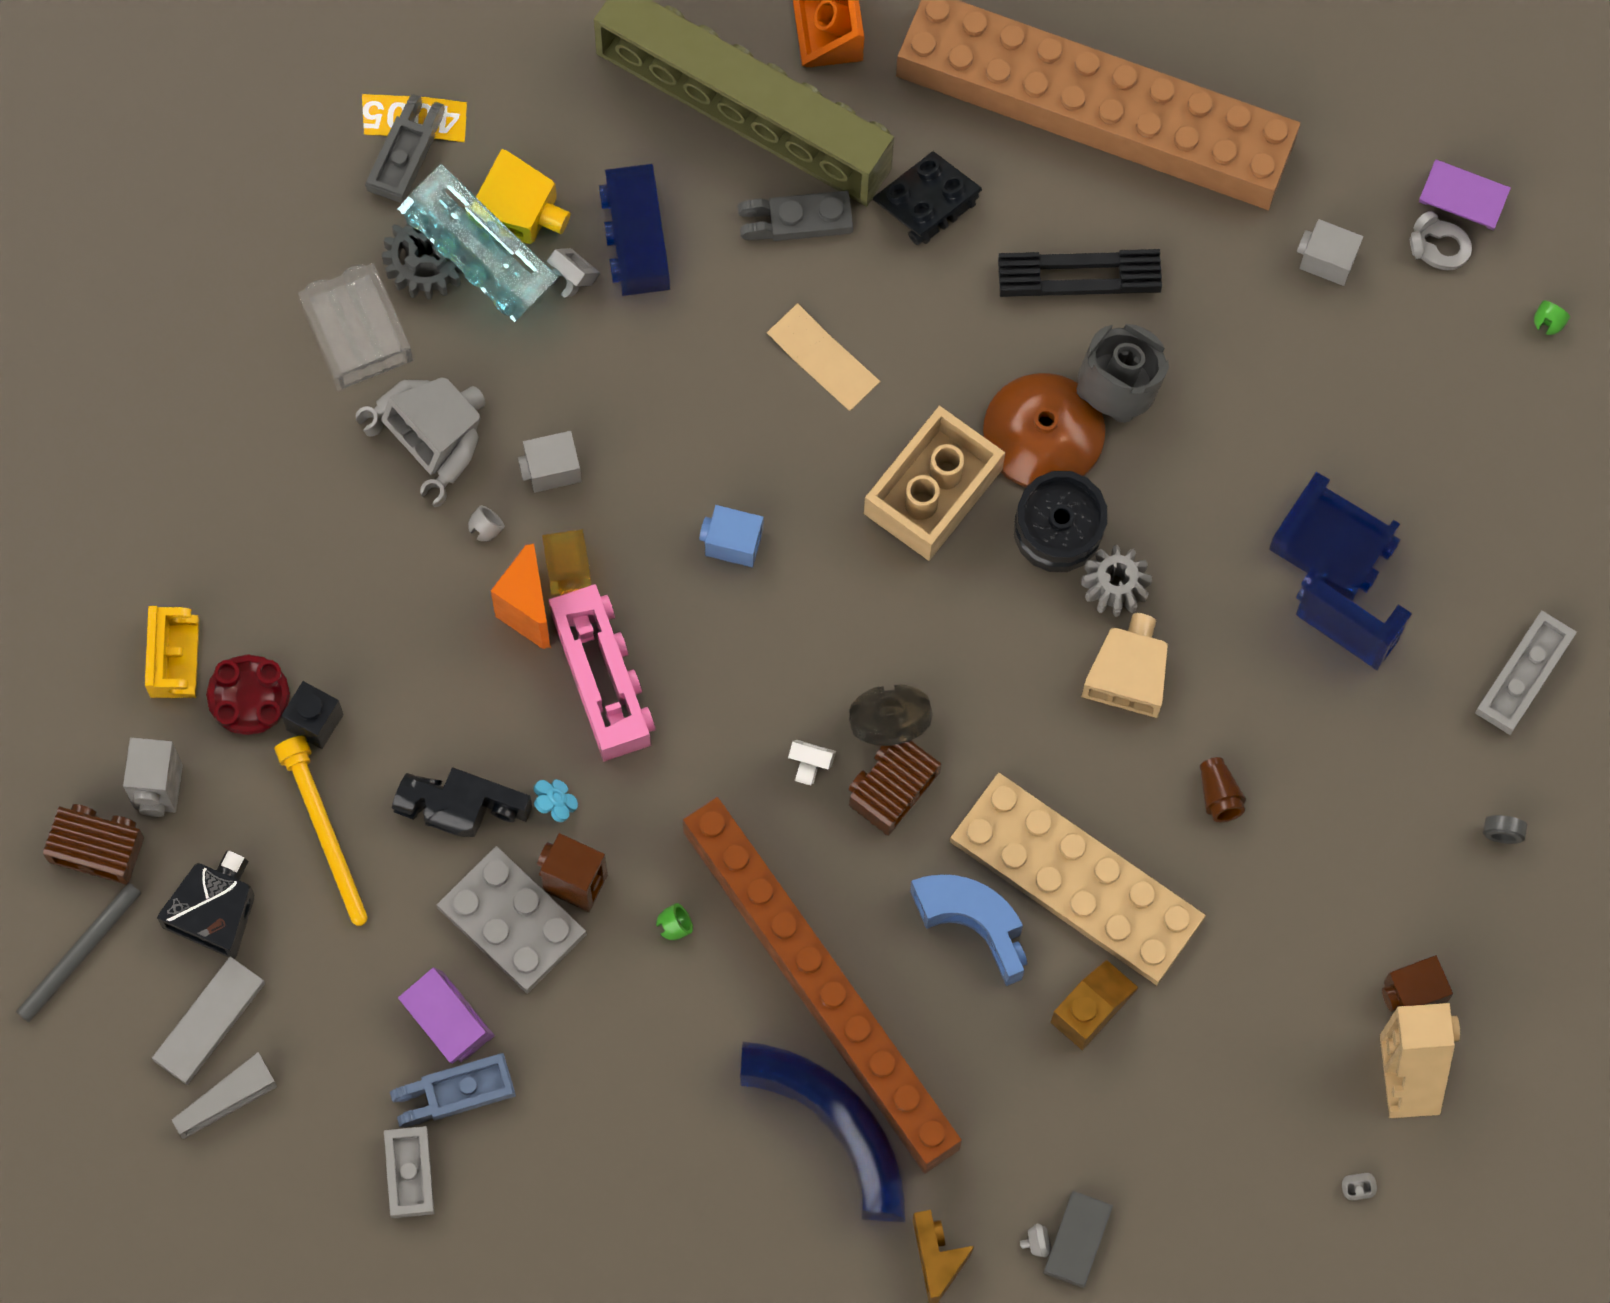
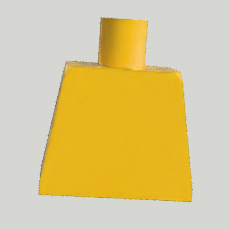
[468,149,571,244]

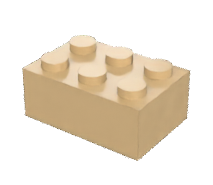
[864,405,1005,561]

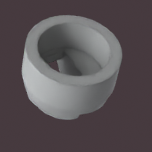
[468,505,505,542]

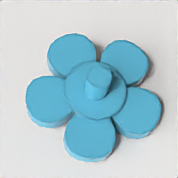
[533,779,578,822]

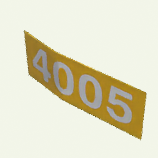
[362,94,467,142]

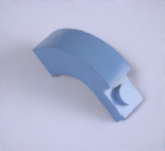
[910,875,1028,986]

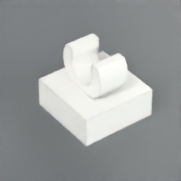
[788,740,836,786]

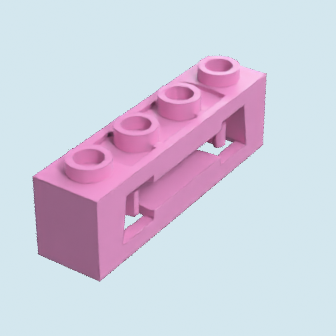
[549,584,655,762]

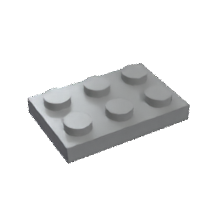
[437,846,587,994]

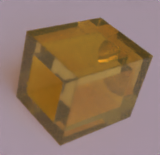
[542,529,591,596]

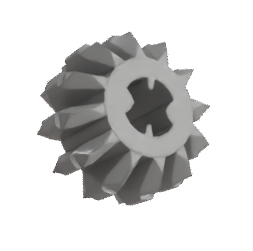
[1081,545,1152,617]

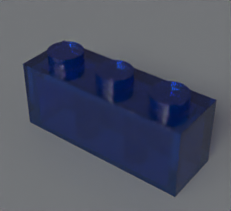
[599,164,670,296]

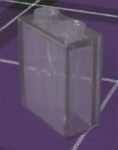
[298,263,413,391]

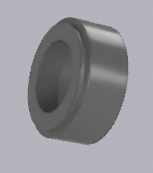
[1483,815,1527,844]

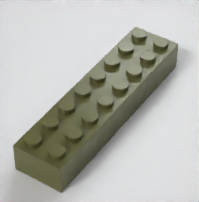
[594,0,894,207]

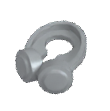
[1409,211,1472,270]

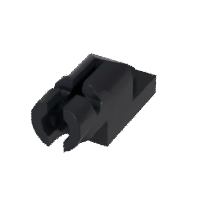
[392,767,532,837]

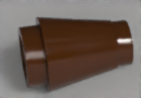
[1200,757,1246,823]

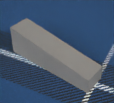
[172,1052,277,1139]

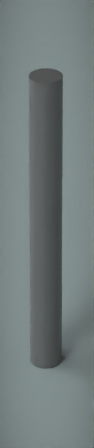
[16,883,141,1022]

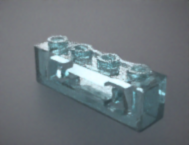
[398,164,558,322]

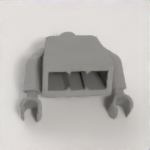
[356,377,485,507]

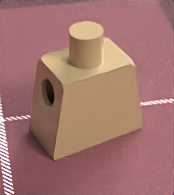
[1081,613,1168,718]

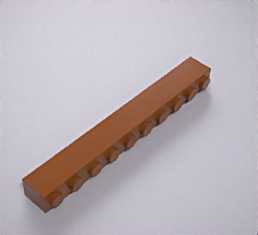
[683,797,962,1174]

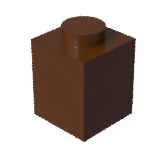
[1382,955,1453,1012]

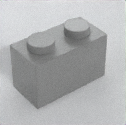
[123,737,183,817]

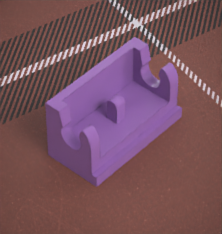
[1419,159,1511,231]
[398,967,495,1064]

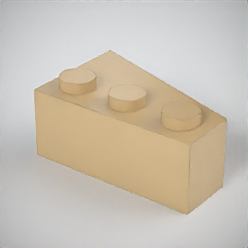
[1380,1003,1460,1118]

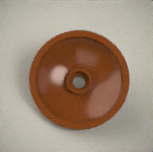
[983,373,1105,487]

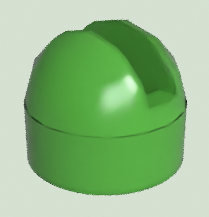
[1534,300,1570,335]
[656,903,693,941]

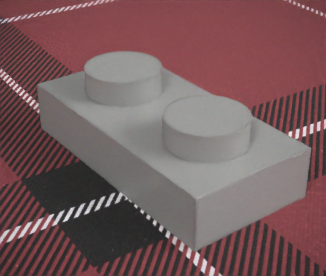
[384,1126,435,1218]

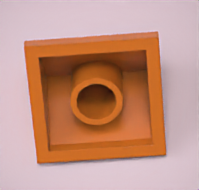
[793,0,864,68]
[491,544,551,649]

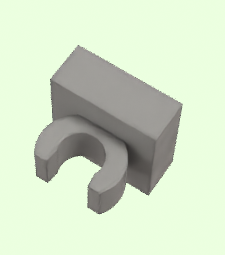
[545,248,600,298]

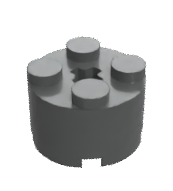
[1076,324,1169,423]

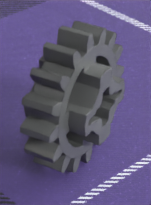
[382,211,471,300]

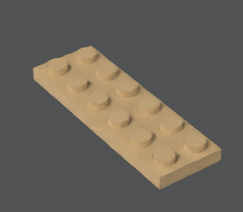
[950,772,1206,986]

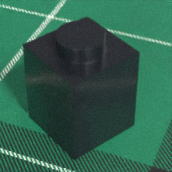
[281,681,344,749]

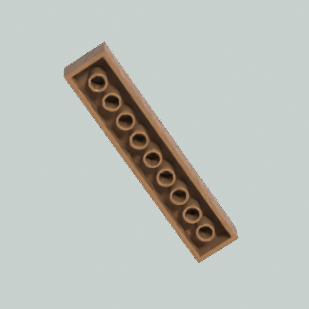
[896,0,1301,210]

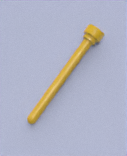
[274,736,368,926]

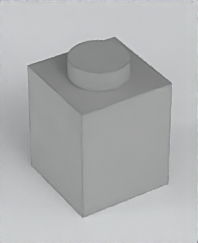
[1297,219,1363,286]
[518,431,582,493]

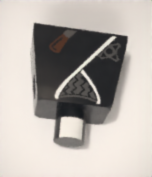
[157,851,254,959]

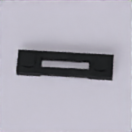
[998,249,1162,297]

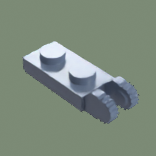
[390,1053,516,1128]

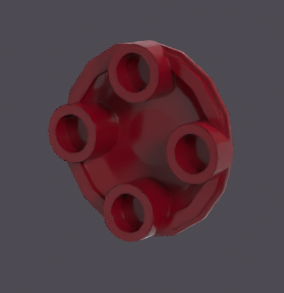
[206,654,290,735]

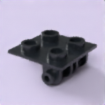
[873,151,982,245]

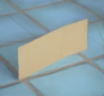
[767,303,881,411]

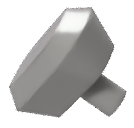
[1342,1173,1377,1200]
[1020,1223,1051,1258]

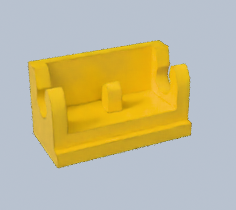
[145,606,199,698]

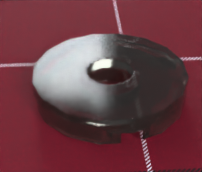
[849,684,933,746]

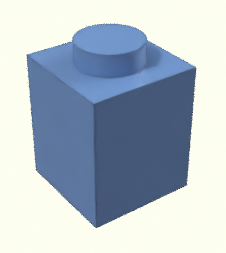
[699,505,763,568]

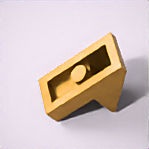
[912,1210,974,1303]

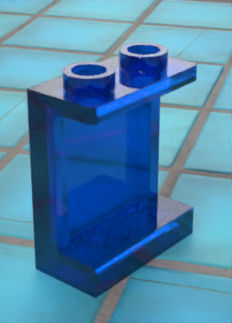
[1269,471,1401,601]
[1296,558,1412,671]

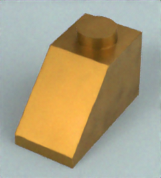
[1050,960,1139,1050]

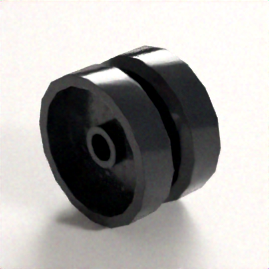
[1014,471,1107,572]

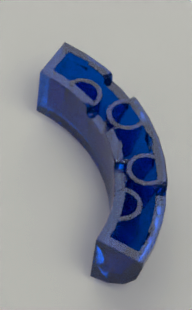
[740,1042,905,1222]

